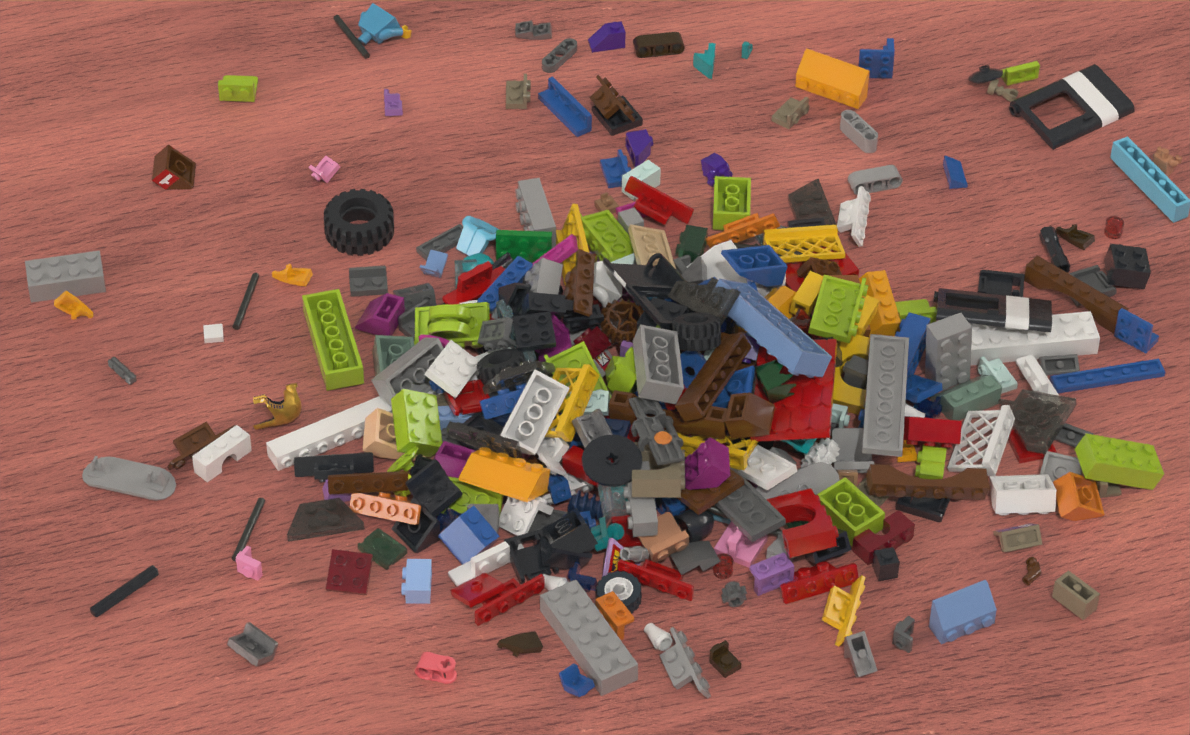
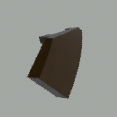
[1056,224,1095,250]
[497,632,543,657]

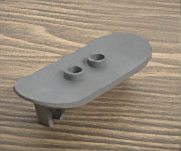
[82,456,176,501]
[755,462,840,499]

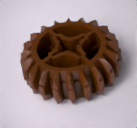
[600,298,645,347]

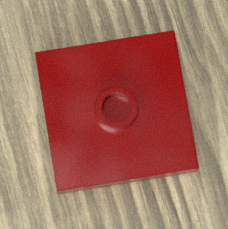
[450,573,506,607]

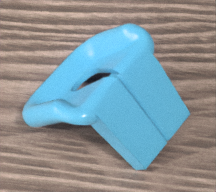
[456,216,500,256]

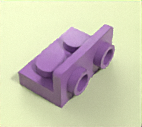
[749,553,794,596]

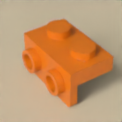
[595,591,634,640]

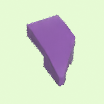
[384,89,403,116]

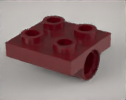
[326,549,373,595]

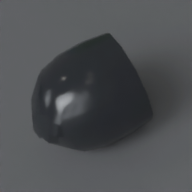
[673,509,714,543]

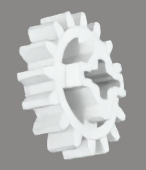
[801,438,840,468]

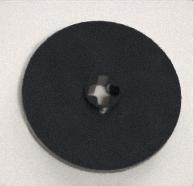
[582,435,642,487]

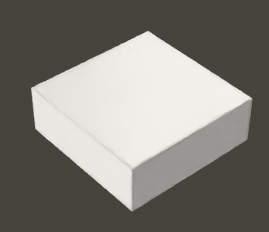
[203,324,224,343]

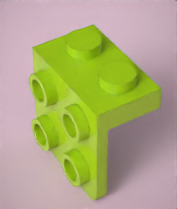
[218,75,258,102]
[895,299,937,324]

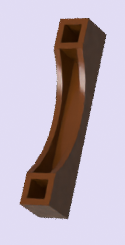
[1024,255,1129,334]
[609,390,728,440]
[866,464,990,500]

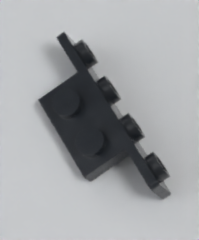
[294,452,374,482]

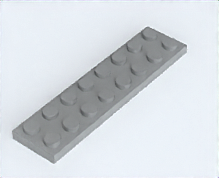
[862,334,909,457]

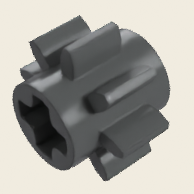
[721,581,747,607]

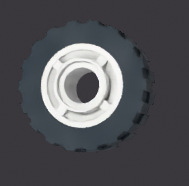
[596,571,642,614]

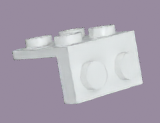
[499,496,554,536]

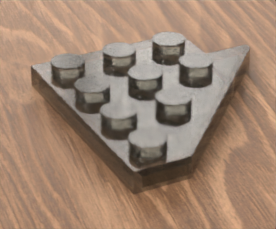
[998,389,1077,454]

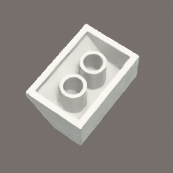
[989,474,1056,516]

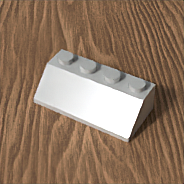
[496,370,569,455]

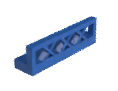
[538,76,592,137]

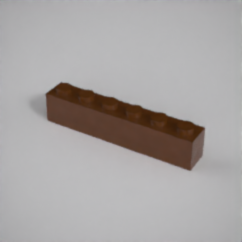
[675,332,752,422]

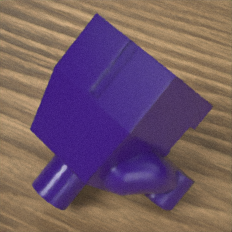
[701,153,733,187]

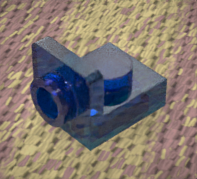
[913,396,943,419]

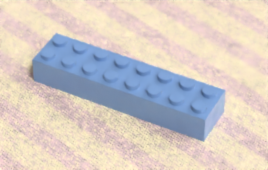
[710,279,832,378]

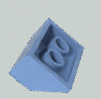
[929,580,997,644]

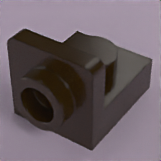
[709,640,742,678]

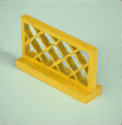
[556,203,589,286]
[763,225,845,263]
[545,364,600,442]
[677,432,759,471]

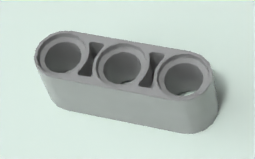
[840,110,878,153]
[848,165,903,195]

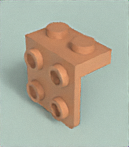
[638,512,689,562]

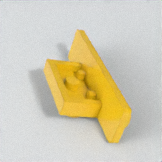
[822,575,866,647]

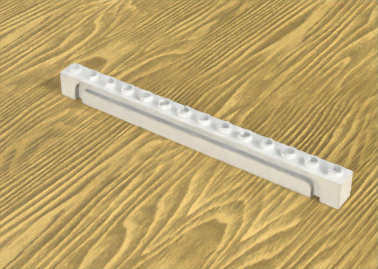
[266,347,511,471]

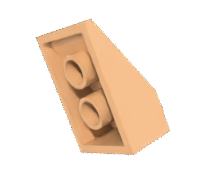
[363,408,425,461]

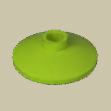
[387,446,419,472]

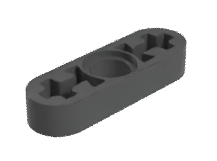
[542,38,577,73]

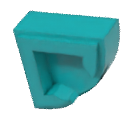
[741,41,753,59]

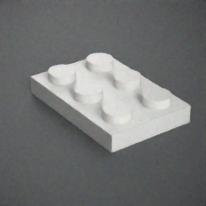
[424,340,479,398]
[736,445,797,490]

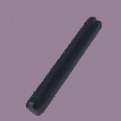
[90,565,159,617]

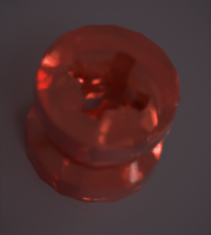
[1104,216,1124,239]
[713,553,734,579]

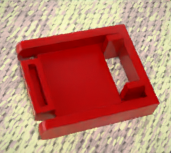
[443,380,490,416]

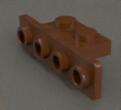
[589,75,636,122]
[564,249,595,317]
[167,421,236,470]
[328,471,408,495]

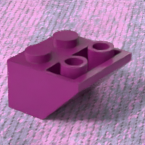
[355,293,405,336]
[685,437,730,490]
[434,441,475,478]

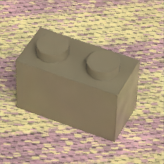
[1052,570,1100,620]

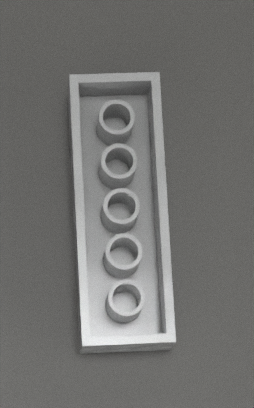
[540,580,638,696]

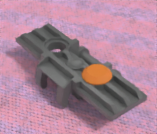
[629,397,685,465]

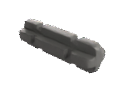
[108,357,137,385]

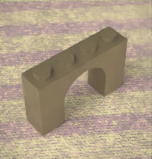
[632,442,685,498]

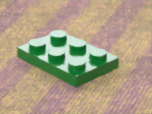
[496,230,552,263]

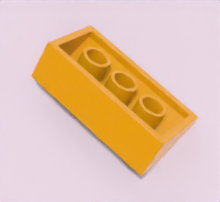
[795,48,870,109]
[859,270,901,338]
[459,447,550,503]

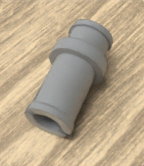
[620,546,649,562]

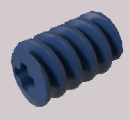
[568,490,612,523]

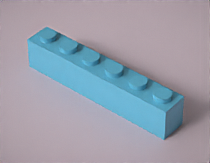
[1110,136,1190,223]

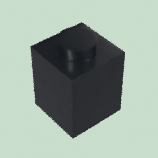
[872,547,900,582]

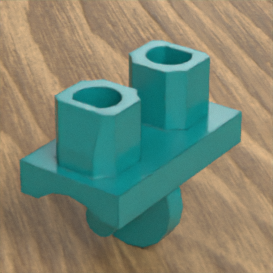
[591,516,624,552]

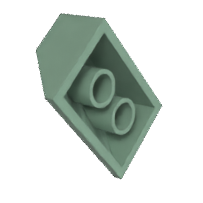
[372,335,414,393]
[930,375,1002,421]

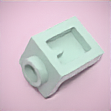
[831,403,850,428]

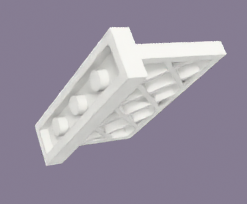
[947,405,1015,476]

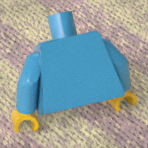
[358,3,412,45]

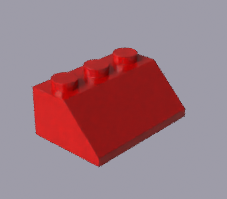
[903,416,962,448]

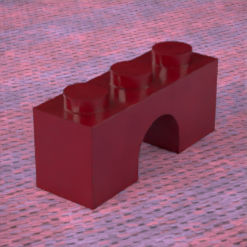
[852,510,915,565]

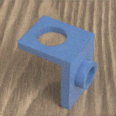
[419,250,448,278]

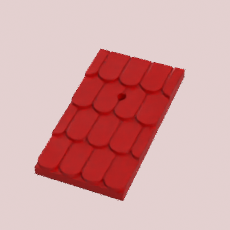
[750,339,837,442]

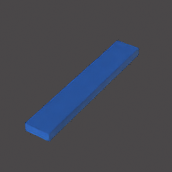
[1050,358,1165,394]

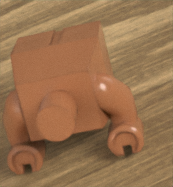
[1153,146,1182,177]

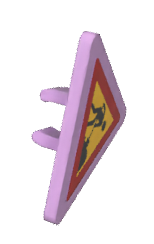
[602,538,640,577]

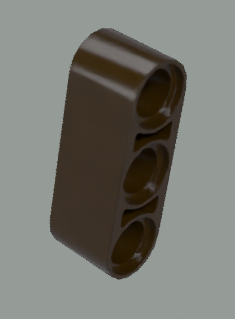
[633,32,685,58]

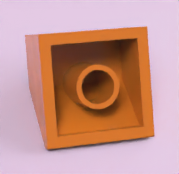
[1053,472,1105,521]

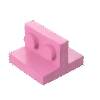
[714,521,768,568]

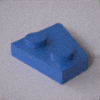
[906,375,942,403]

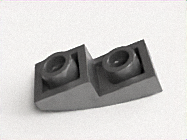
[515,20,552,40]

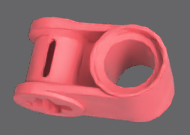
[415,652,457,684]

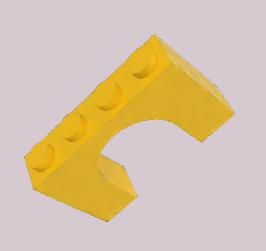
[790,271,880,336]
[833,334,870,415]

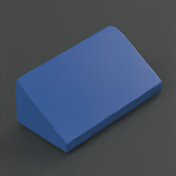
[943,156,968,189]

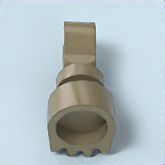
[987,79,1019,102]

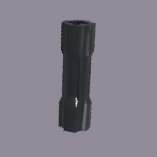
[1039,226,1071,273]

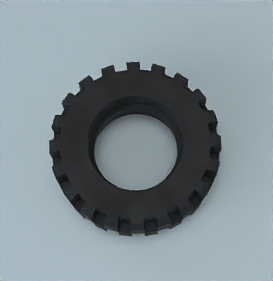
[324,189,394,256]

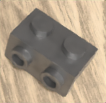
[572,409,613,448]
[227,622,278,667]

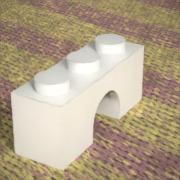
[192,425,252,482]

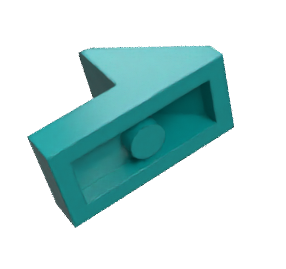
[693,43,716,79]

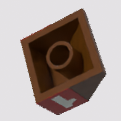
[152,144,196,190]

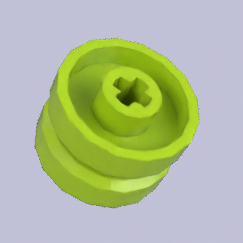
[428,304,471,339]

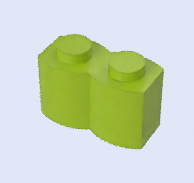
[915,445,947,480]

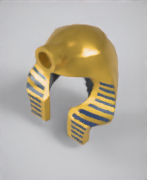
[253,383,302,430]

